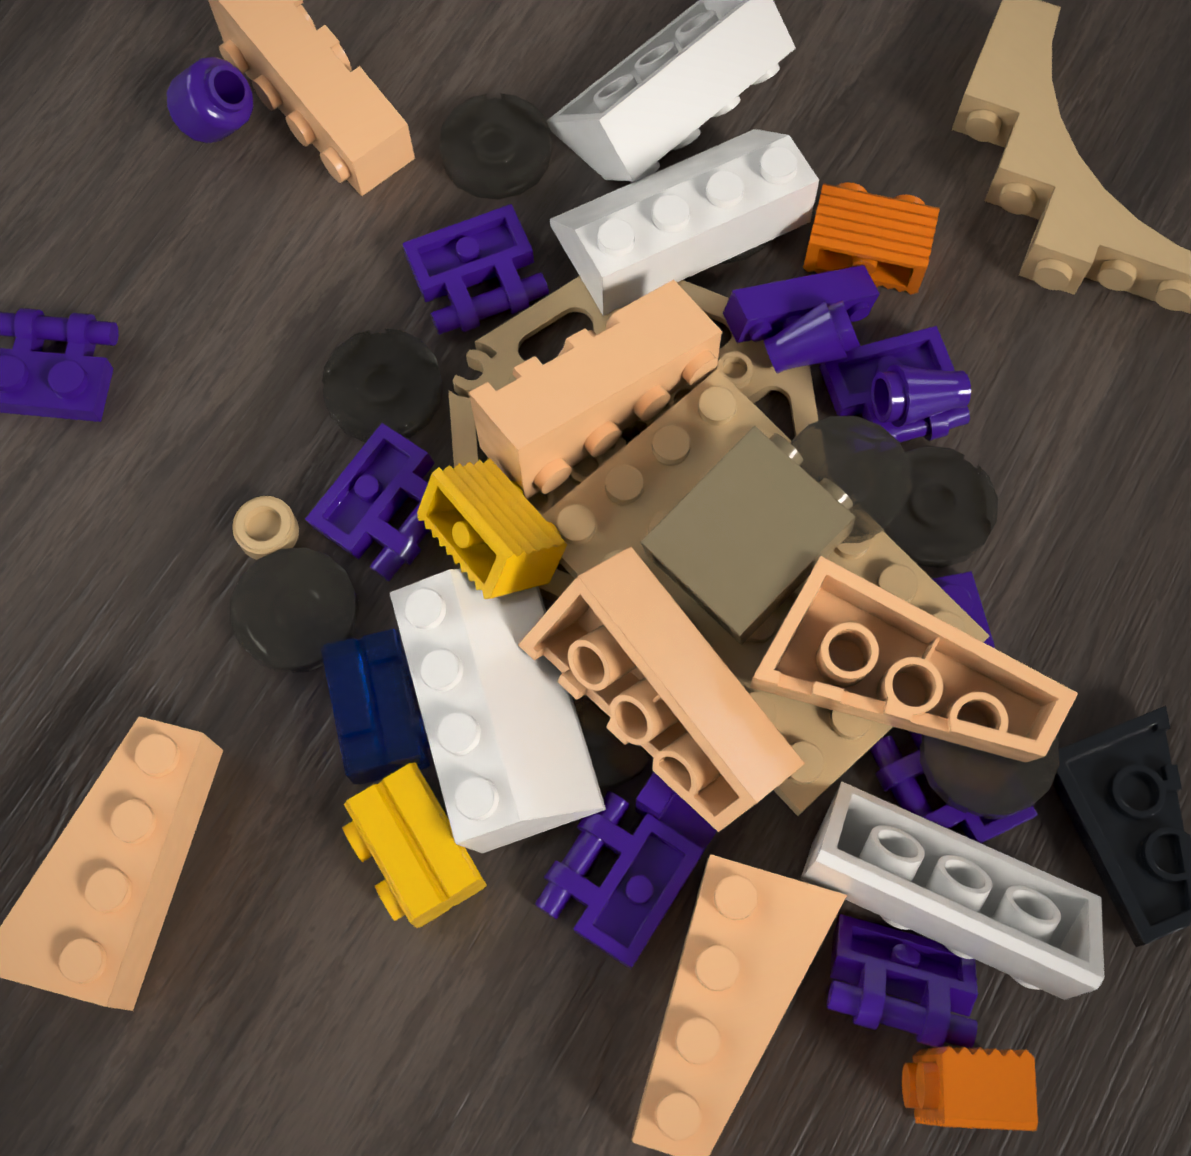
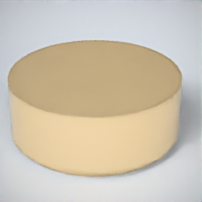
[232,496,299,561]

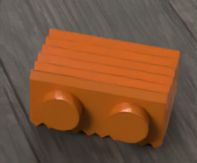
[803,182,940,295]
[902,1046,1038,1131]

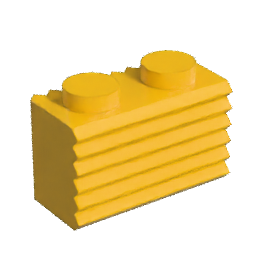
[417,458,567,599]

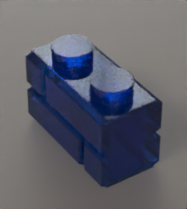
[321,629,431,785]

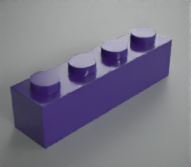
[722,265,880,343]

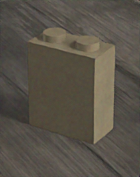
[641,426,856,645]

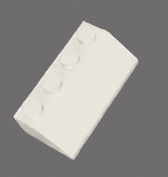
[546,0,795,183]
[550,129,819,316]
[390,569,606,853]
[801,781,1104,1000]

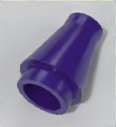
[764,300,860,374]
[871,364,971,427]

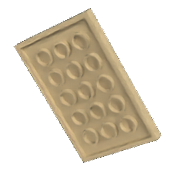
[542,369,989,816]

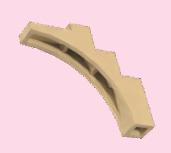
[952,0,1191,314]

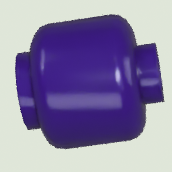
[167,57,253,143]

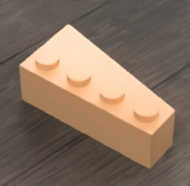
[208,0,415,196]
[469,280,722,500]
[518,547,805,832]
[750,556,1078,762]
[0,716,223,1011]
[631,854,847,1156]

